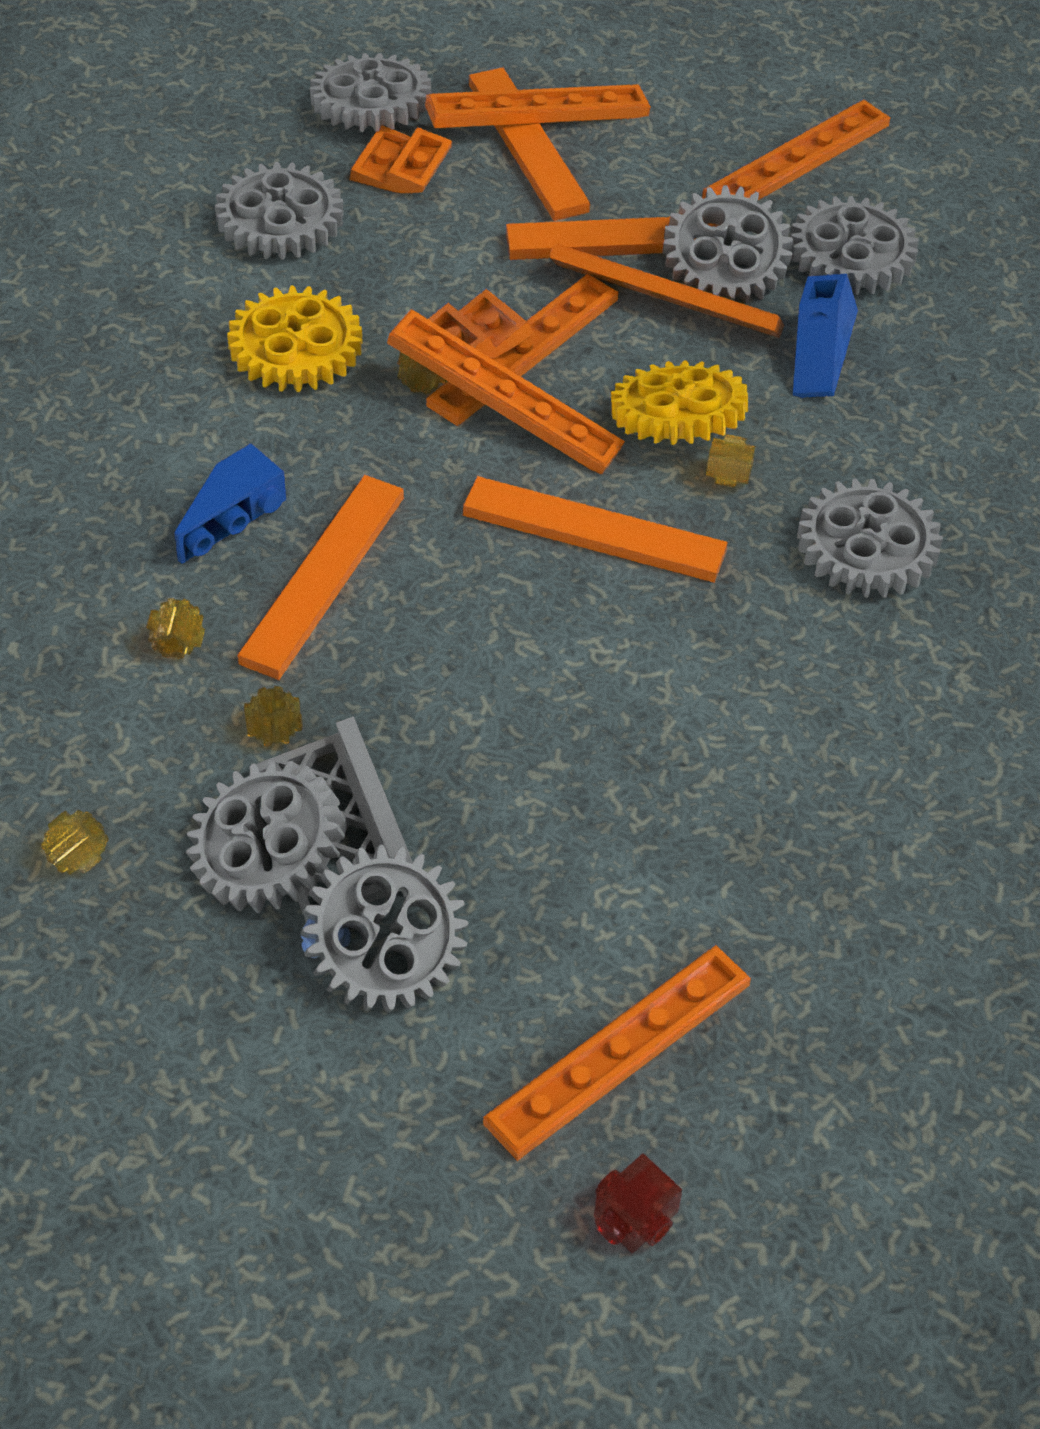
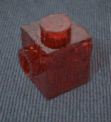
[594,1153,683,1254]

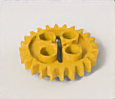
[227,286,363,392]
[611,360,748,445]

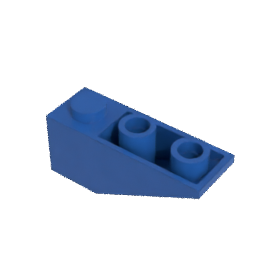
[793,274,858,398]
[174,444,286,564]

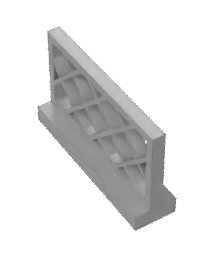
[249,716,412,922]

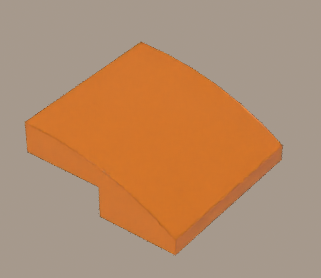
[349,125,452,193]
[428,289,533,358]

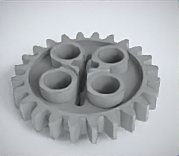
[310,53,431,132]
[215,162,344,260]
[663,185,793,304]
[790,196,919,295]
[797,478,943,598]
[186,760,345,913]
[301,845,468,1013]

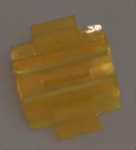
[397,352,446,394]
[706,434,756,488]
[146,598,205,659]
[244,686,303,747]
[41,810,109,875]

